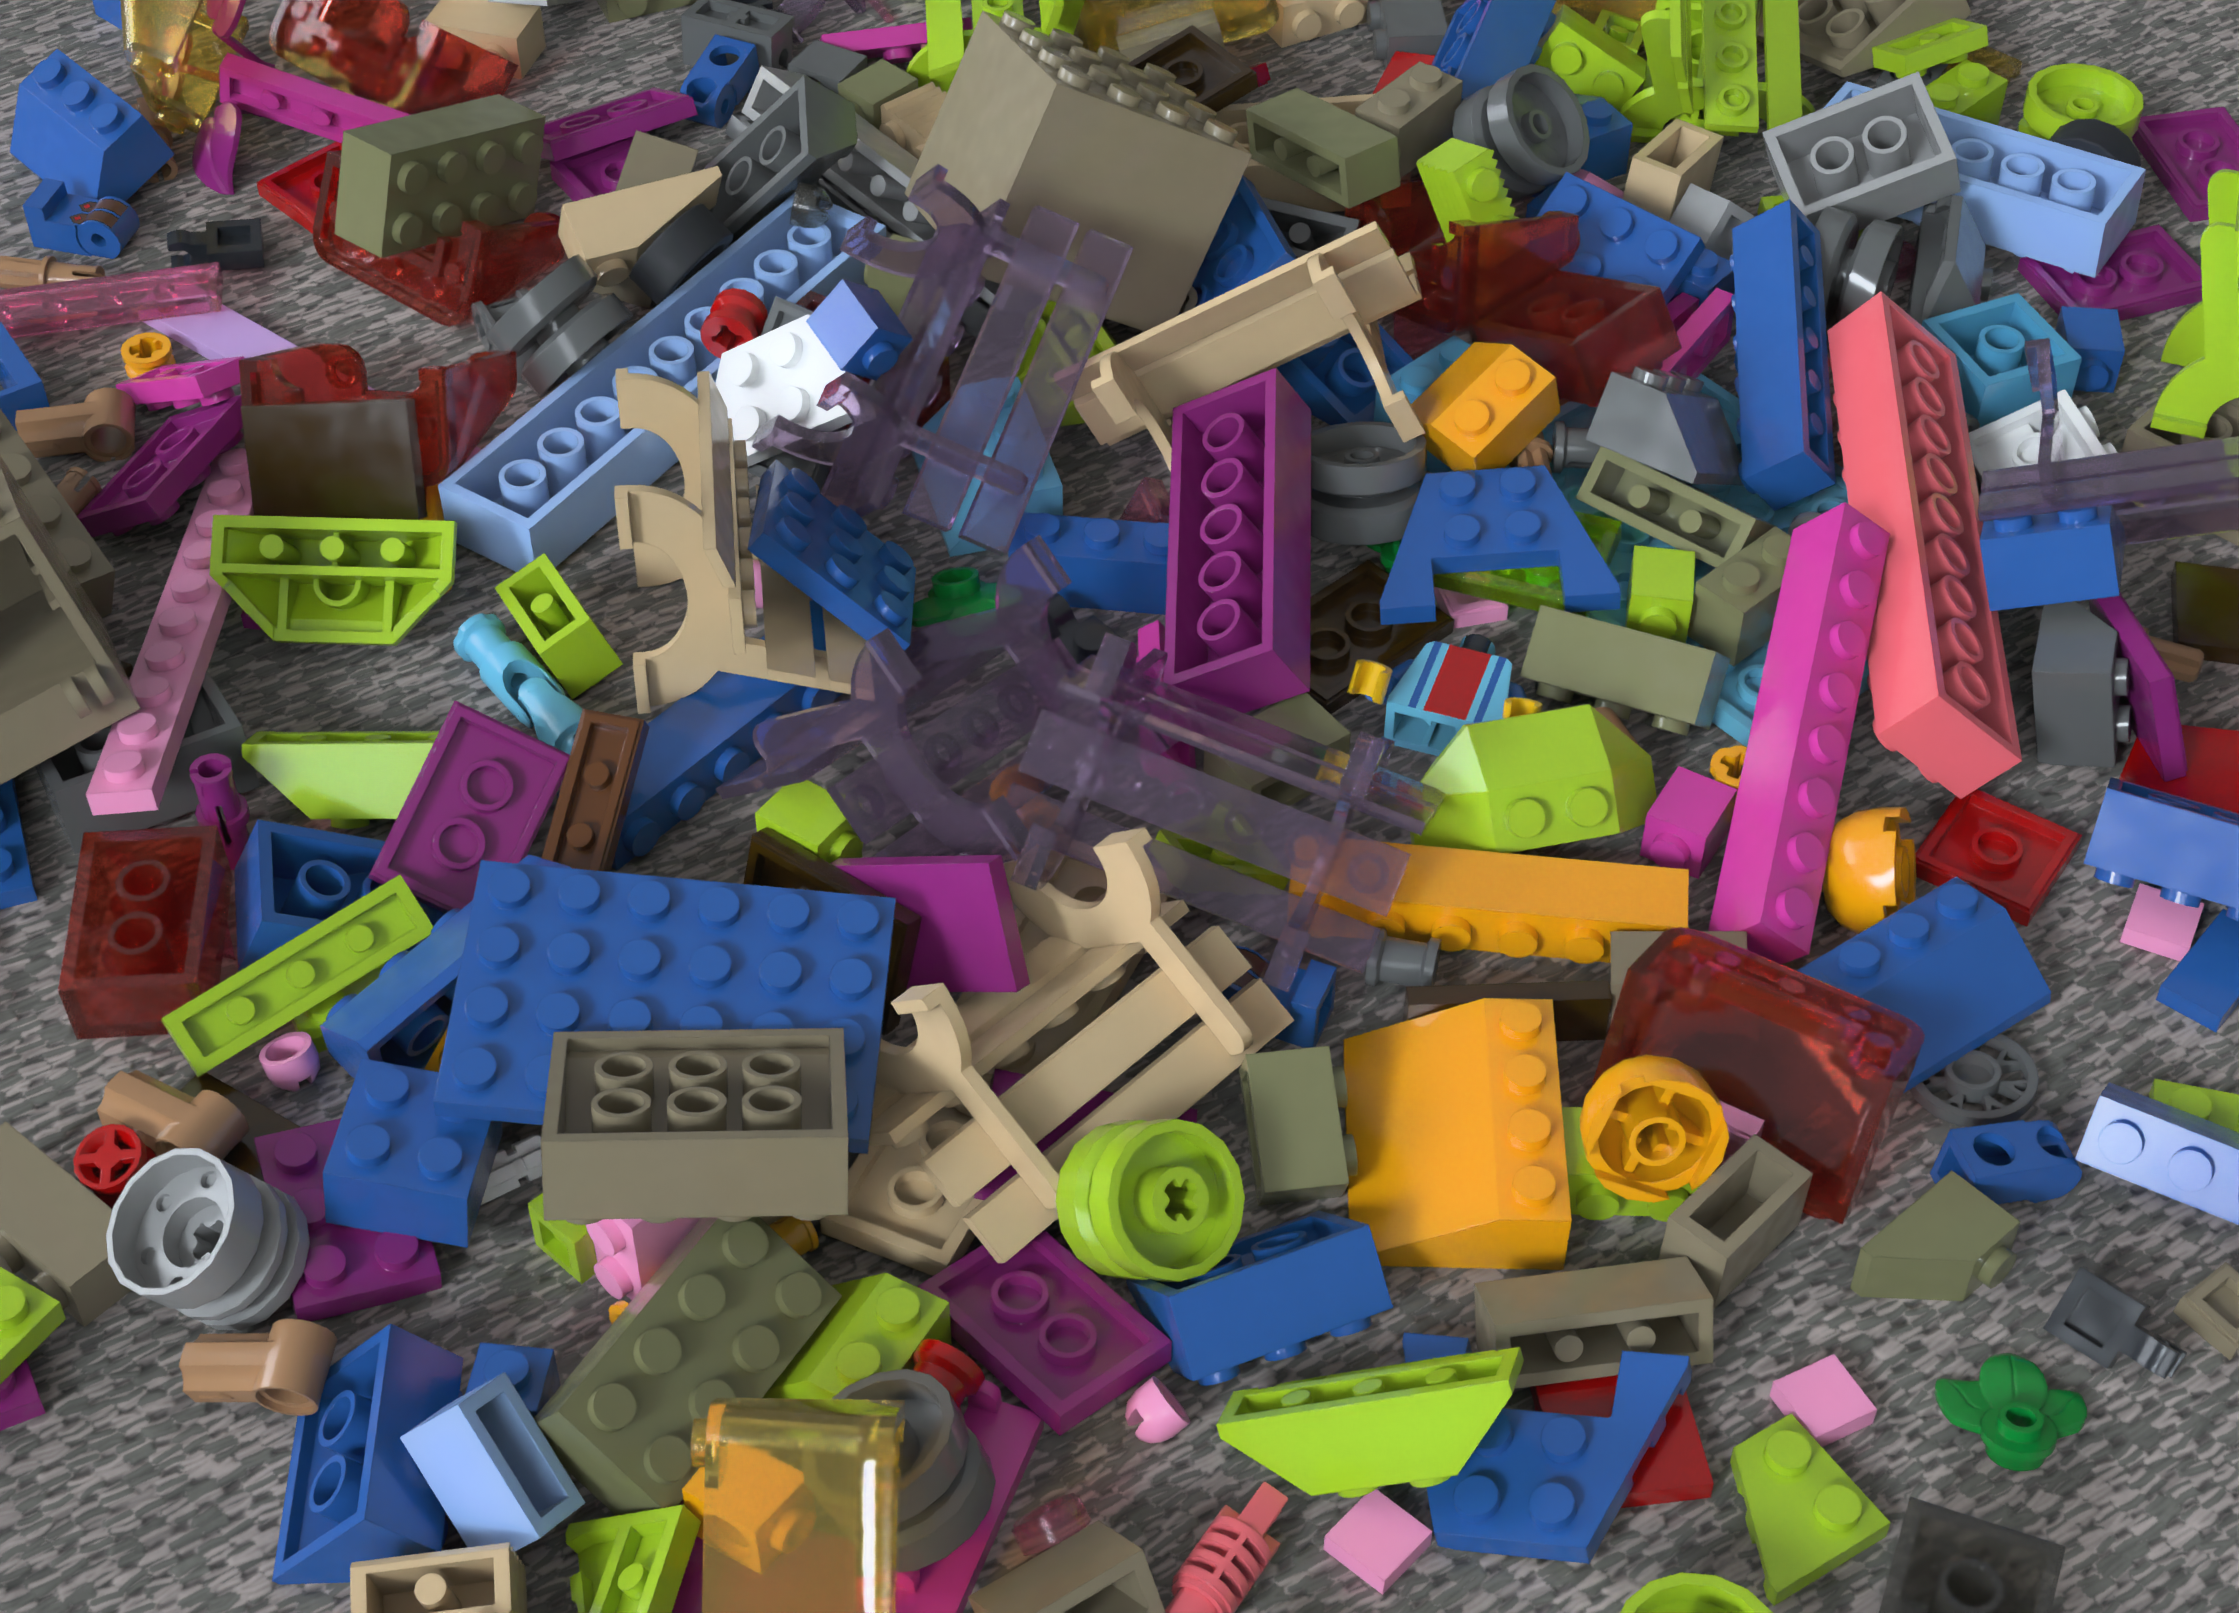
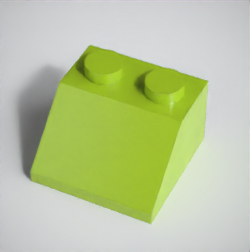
[759,1273,952,1426]

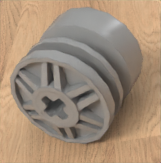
[106,1148,310,1330]

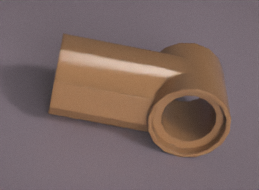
[15,387,136,462]
[97,1070,249,1160]
[179,1319,338,1416]

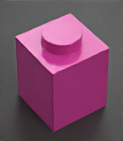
[1640,766,1738,879]

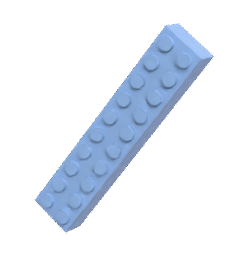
[438,189,887,572]

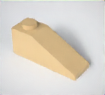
[558,166,722,287]

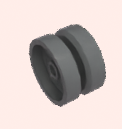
[1452,64,1590,204]
[1815,206,1905,325]
[486,254,633,398]
[1311,422,1427,545]
[796,1369,996,1574]

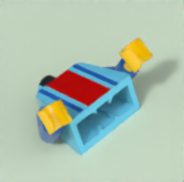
[1347,634,1542,756]

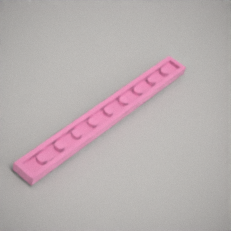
[86,448,254,816]

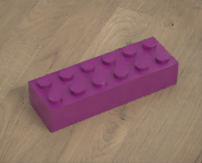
[1163,368,1311,728]

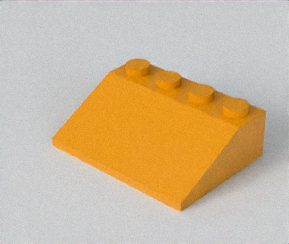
[1343,998,1572,1270]

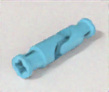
[453,613,583,755]

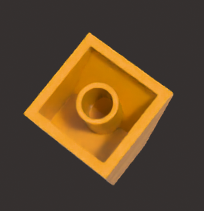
[1411,342,1561,471]

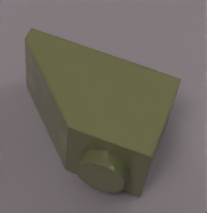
[1850,1170,2021,1301]

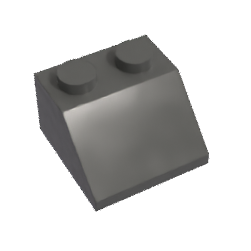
[2032,601,2132,767]

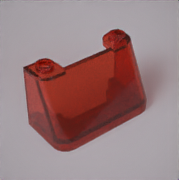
[269,0,519,115]
[313,150,565,327]
[1345,179,1580,333]
[239,342,517,487]
[1591,927,1925,1225]

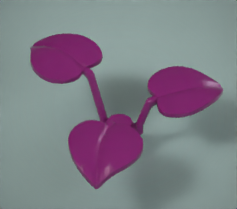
[149,0,275,195]

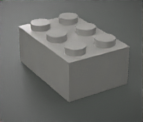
[1762,71,1961,230]

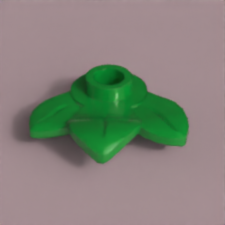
[912,567,1026,635]
[1934,1353,2087,1471]

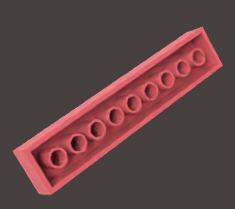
[1827,291,2022,799]

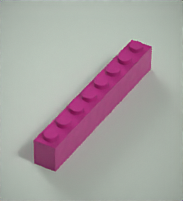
[1708,502,1890,974]

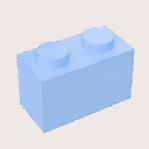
[400,1372,585,1551]

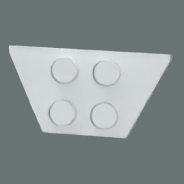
[715,314,879,467]

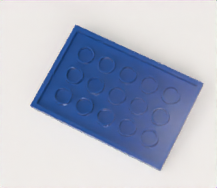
[433,860,896,1154]

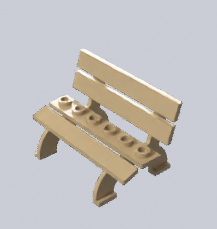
[1052,221,1425,506]
[614,368,878,714]
[869,827,1294,1263]

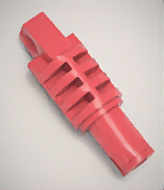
[1165,1481,1288,1613]

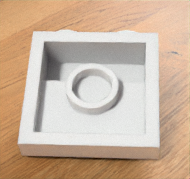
[1969,389,2124,515]

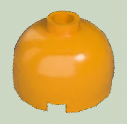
[1821,807,1916,934]
[1580,1054,1729,1203]

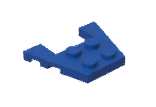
[1380,465,1621,625]
[1402,1332,1692,1564]

